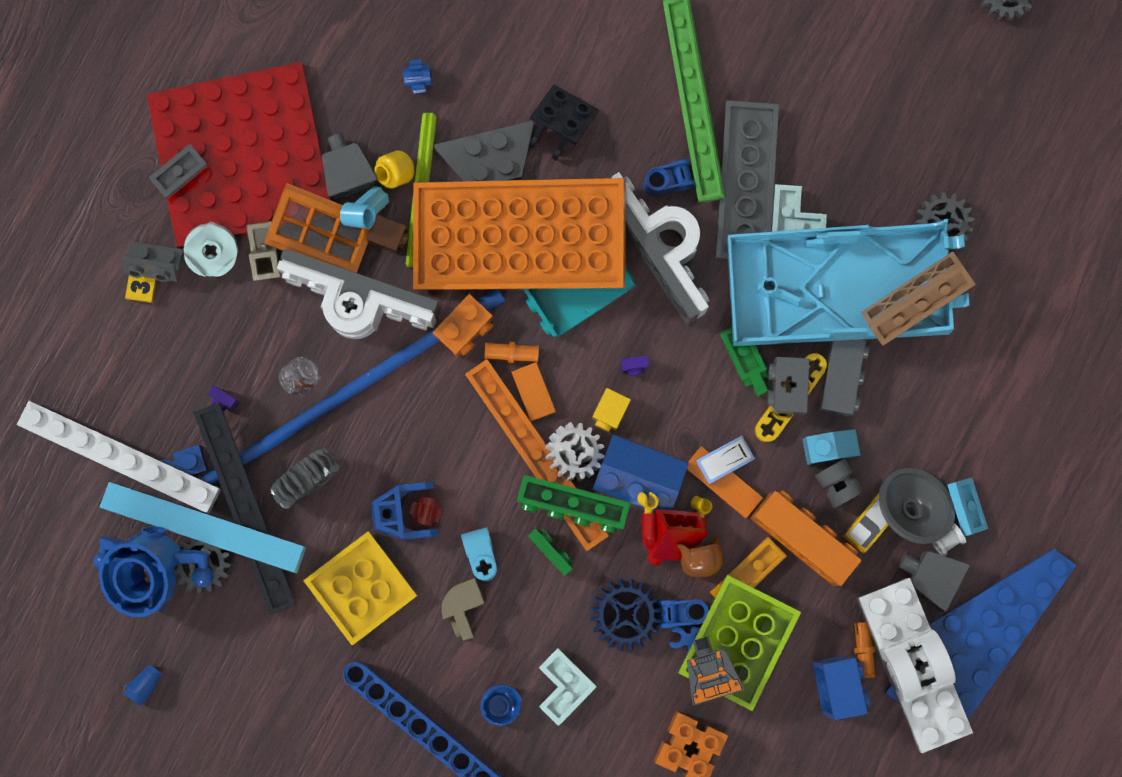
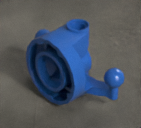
[93,526,214,617]

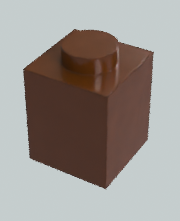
[366,215,410,255]

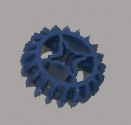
[590,578,662,652]

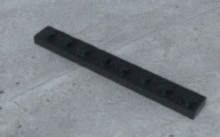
[193,402,296,615]

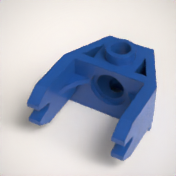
[371,482,439,540]

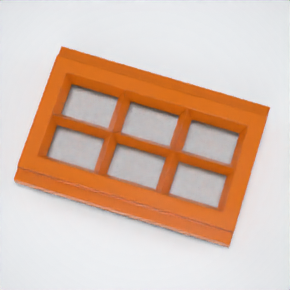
[264,183,370,273]

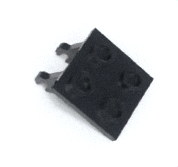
[529,84,599,161]

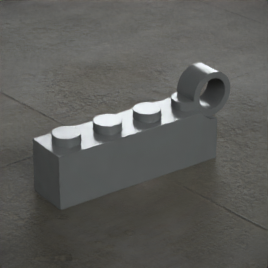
[818,339,870,417]

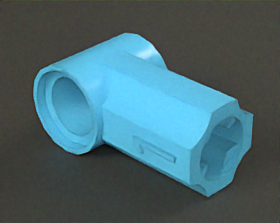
[340,186,389,229]

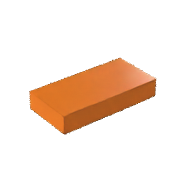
[511,362,556,422]

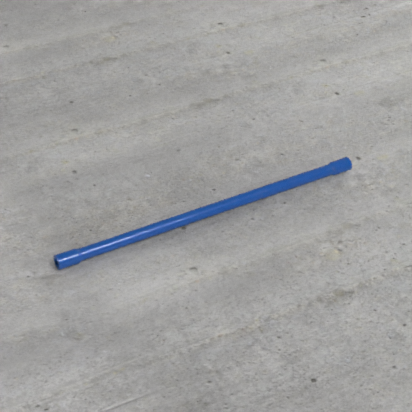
[198,289,505,486]

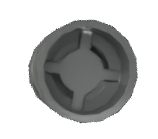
[815,458,864,508]

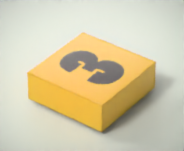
[125,276,157,303]

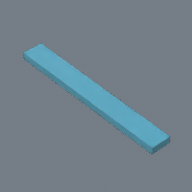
[100,482,306,574]

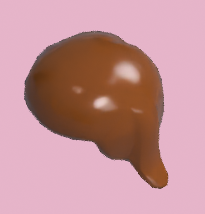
[677,535,724,578]

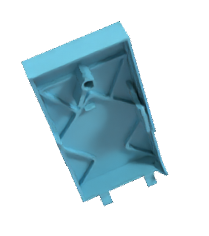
[727,219,969,346]

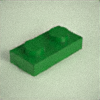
[528,529,573,576]

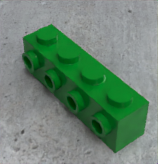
[517,475,630,534]

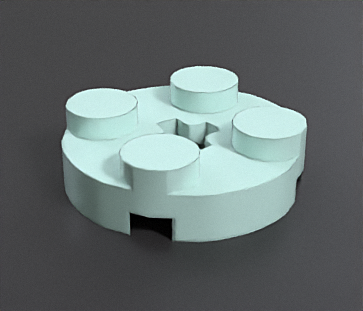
[184,222,239,277]

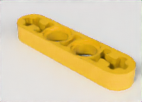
[755,353,827,442]

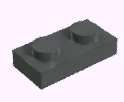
[148,144,208,200]

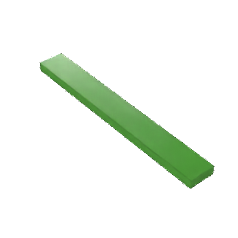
[663,0,726,204]

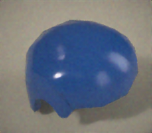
[480,684,522,727]

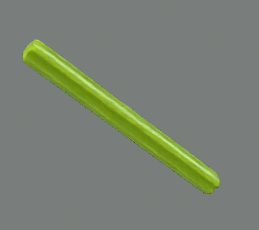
[406,113,437,268]

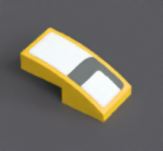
[843,493,888,554]

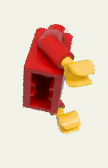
[637,492,712,566]

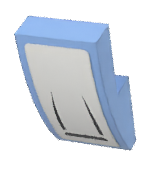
[696,436,755,484]

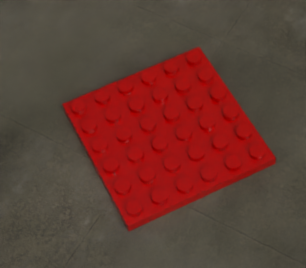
[147,62,331,248]

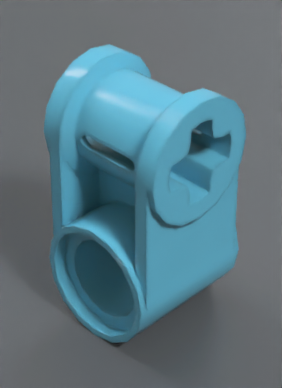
[461,527,497,581]

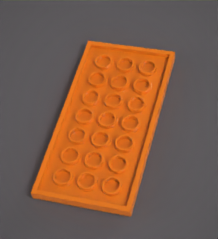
[413,178,626,290]

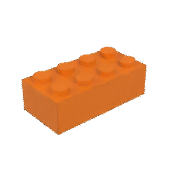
[750,490,862,586]

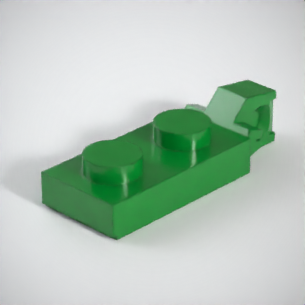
[719,327,768,397]

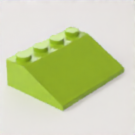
[678,575,801,711]

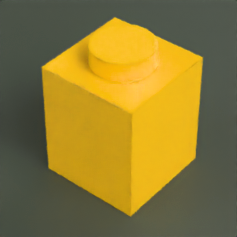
[592,388,631,432]

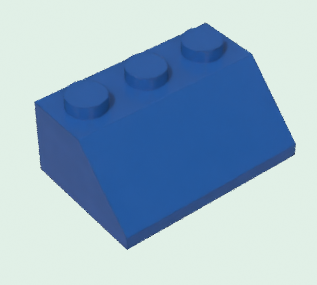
[593,434,689,512]

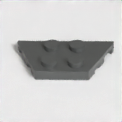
[434,121,534,182]

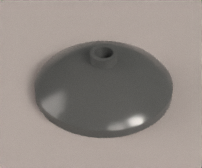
[879,468,955,544]

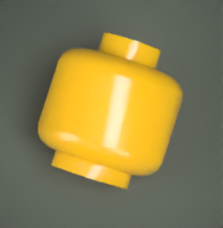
[374,150,414,188]

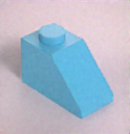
[802,429,860,465]

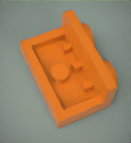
[432,294,494,357]

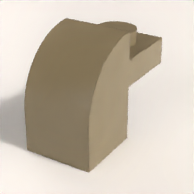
[246,221,282,281]
[442,578,485,641]

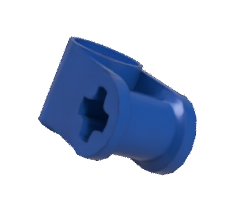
[643,159,695,196]
[656,599,709,628]

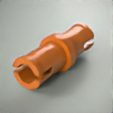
[484,342,539,363]
[854,622,876,678]

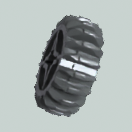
[270,448,340,509]

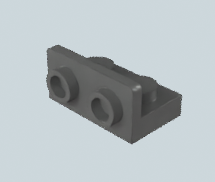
[121,242,184,282]

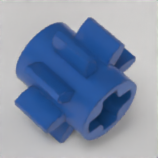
[403,59,432,94]

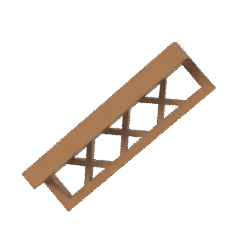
[861,252,976,346]

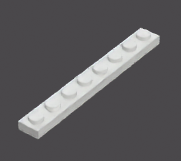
[17,401,221,514]

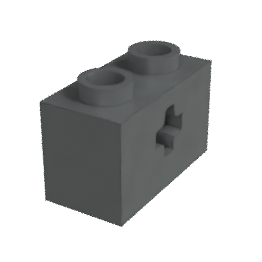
[767,357,809,415]

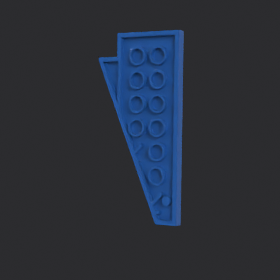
[884,549,1076,742]

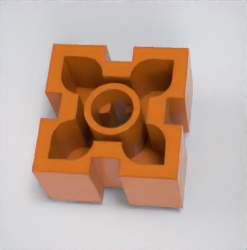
[654,711,728,777]

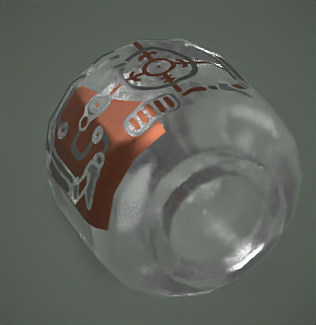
[279,357,319,397]

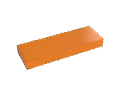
[687,446,763,519]

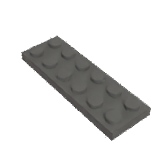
[715,100,779,259]

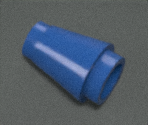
[123,664,162,706]

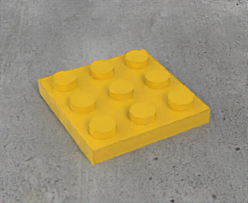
[303,531,418,646]

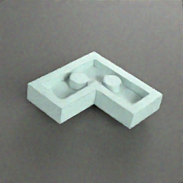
[771,184,827,232]
[539,648,597,726]

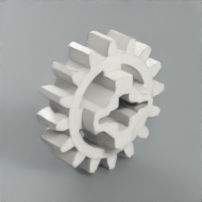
[545,422,604,482]

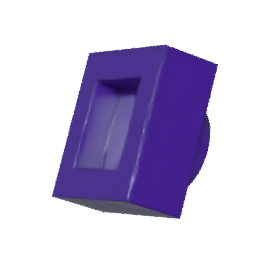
[620,355,649,376]
[208,385,240,412]

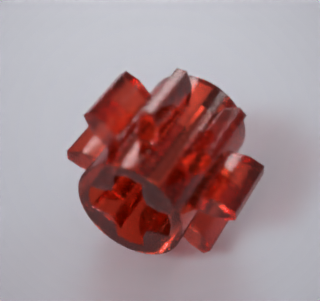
[409,496,443,528]

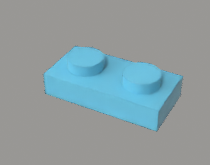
[948,477,988,536]

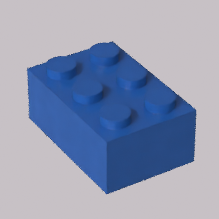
[812,655,870,720]

